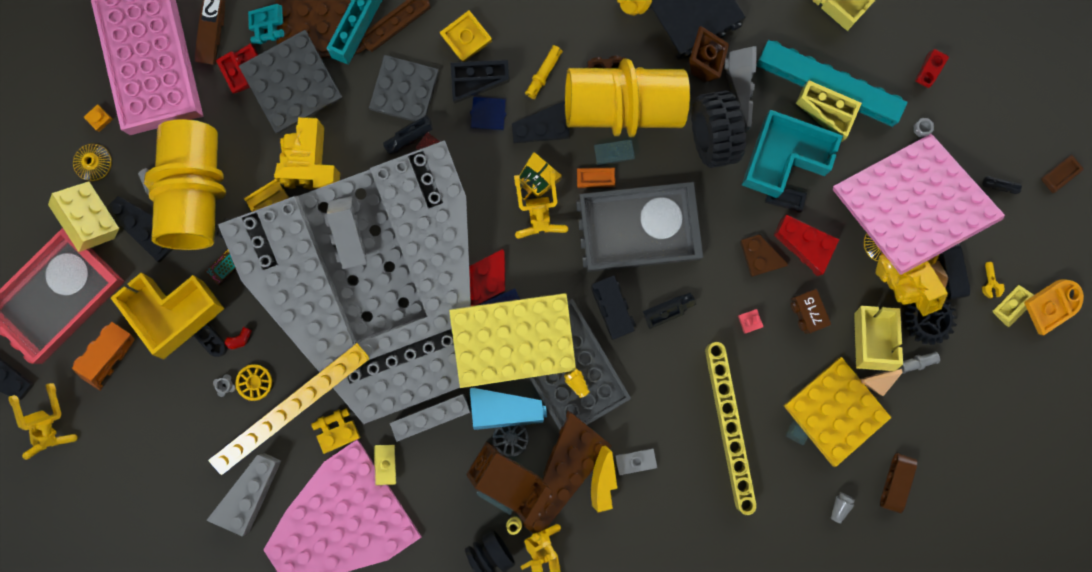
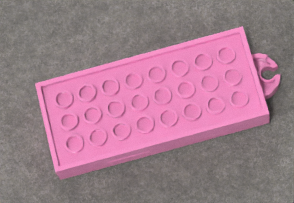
[91,0,204,135]

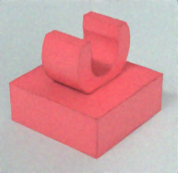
[738,309,763,334]

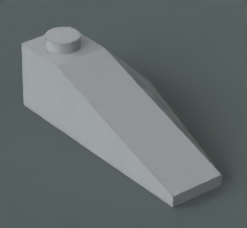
[723,46,757,131]

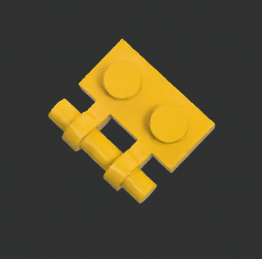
[311,408,361,454]

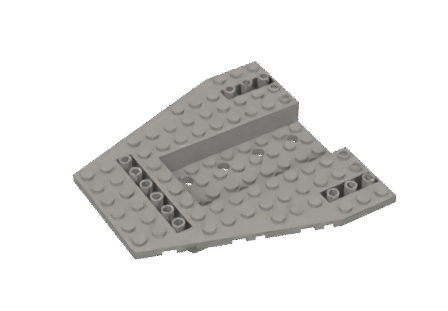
[218,140,471,424]

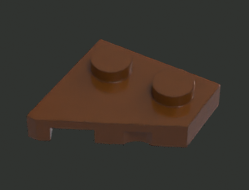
[740,235,788,277]

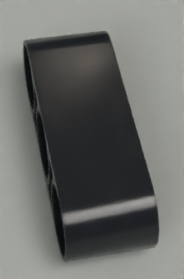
[937,244,970,300]

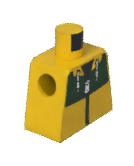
[519,152,562,200]

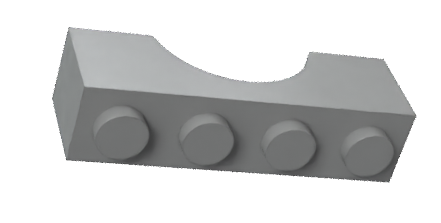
[390,394,472,441]

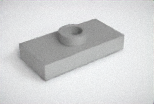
[615,448,657,475]

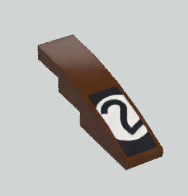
[195,0,225,65]

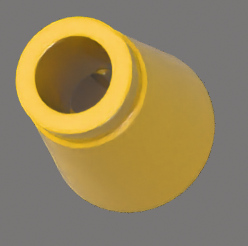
[564,368,590,398]

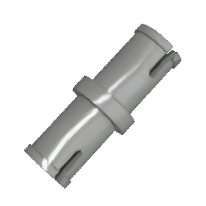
[899,351,940,374]

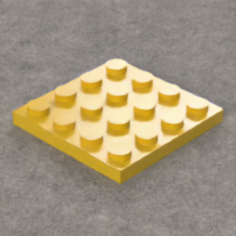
[783,357,891,467]

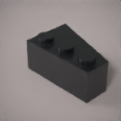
[451,60,509,104]

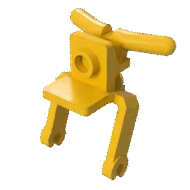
[514,171,568,239]
[9,383,78,460]
[520,524,561,572]

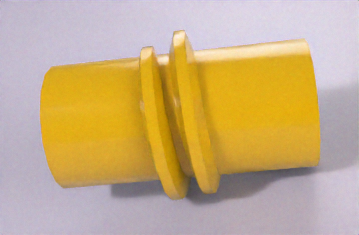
[565,59,690,137]
[144,119,226,250]

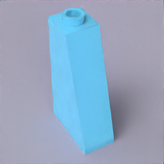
[470,388,547,430]

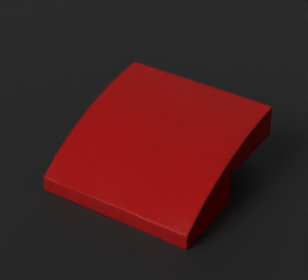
[216,43,258,94]

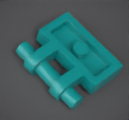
[248,4,284,44]

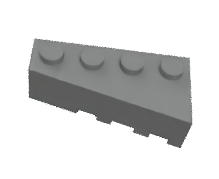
[206,453,281,536]

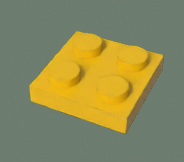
[440,10,492,62]

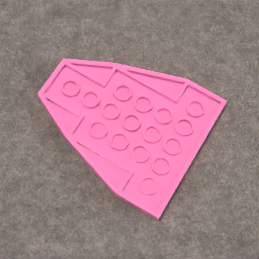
[264,439,422,572]

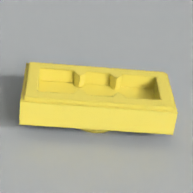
[374,445,396,486]

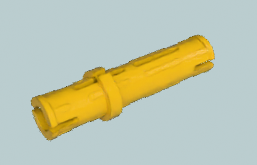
[525,45,563,99]

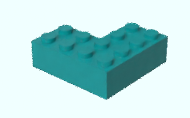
[742,110,843,198]

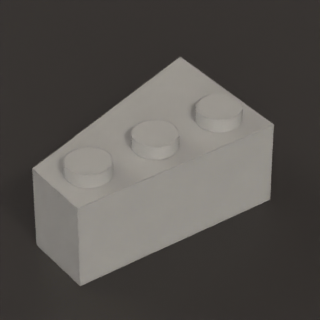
[324,196,367,269]

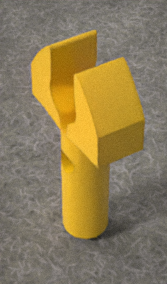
[982,262,1005,298]

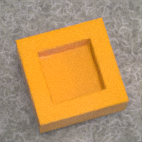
[84,104,113,132]

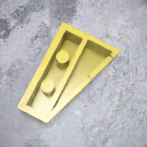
[796,81,862,142]

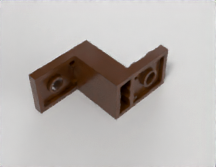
[466,441,553,527]

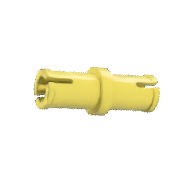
[506,516,522,535]

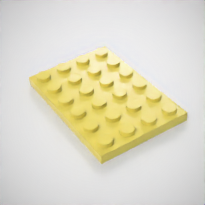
[449,293,576,388]

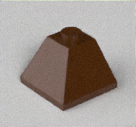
[690,26,729,83]

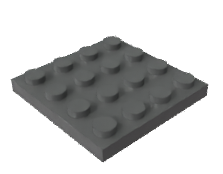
[239,30,343,134]

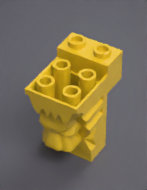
[274,117,340,190]
[875,253,948,316]

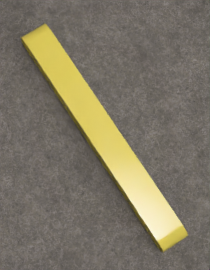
[705,342,756,515]

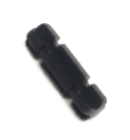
[982,176,1022,194]

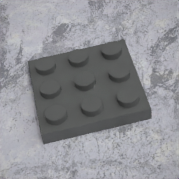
[369,55,439,122]

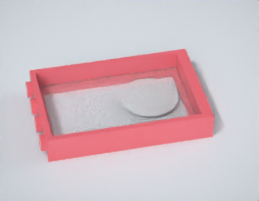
[0,228,125,364]

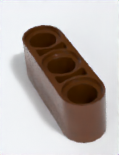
[880,453,917,513]

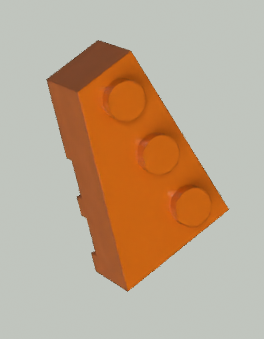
[72,322,134,391]

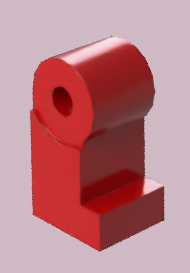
[915,49,949,88]

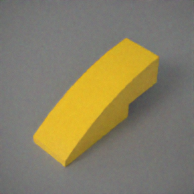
[591,446,617,513]

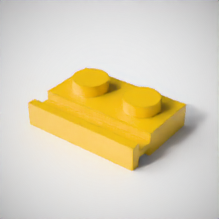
[244,179,289,212]

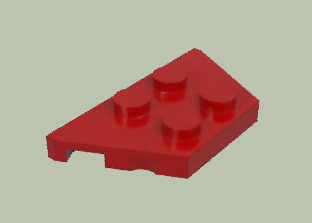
[469,249,505,306]

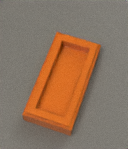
[577,168,615,188]

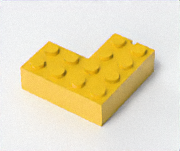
[111,273,225,359]

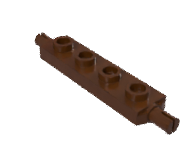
[355,0,431,55]

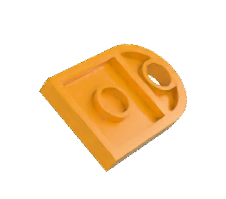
[1024,279,1084,335]

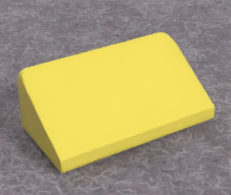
[993,285,1034,327]

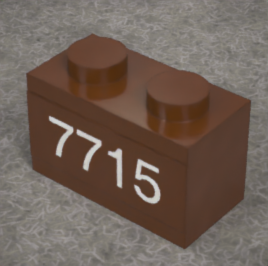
[790,289,831,334]

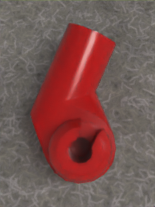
[225,327,252,350]

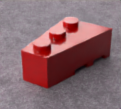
[774,215,839,276]

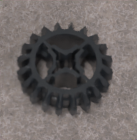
[903,302,957,345]

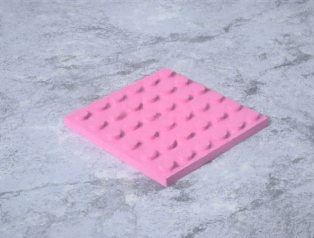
[833,134,1005,275]

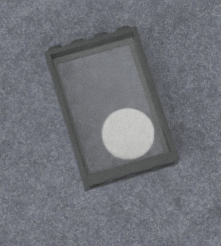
[576,182,703,272]

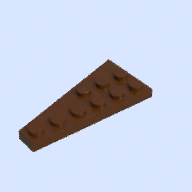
[523,410,612,534]

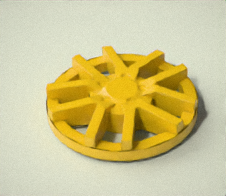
[235,365,273,401]

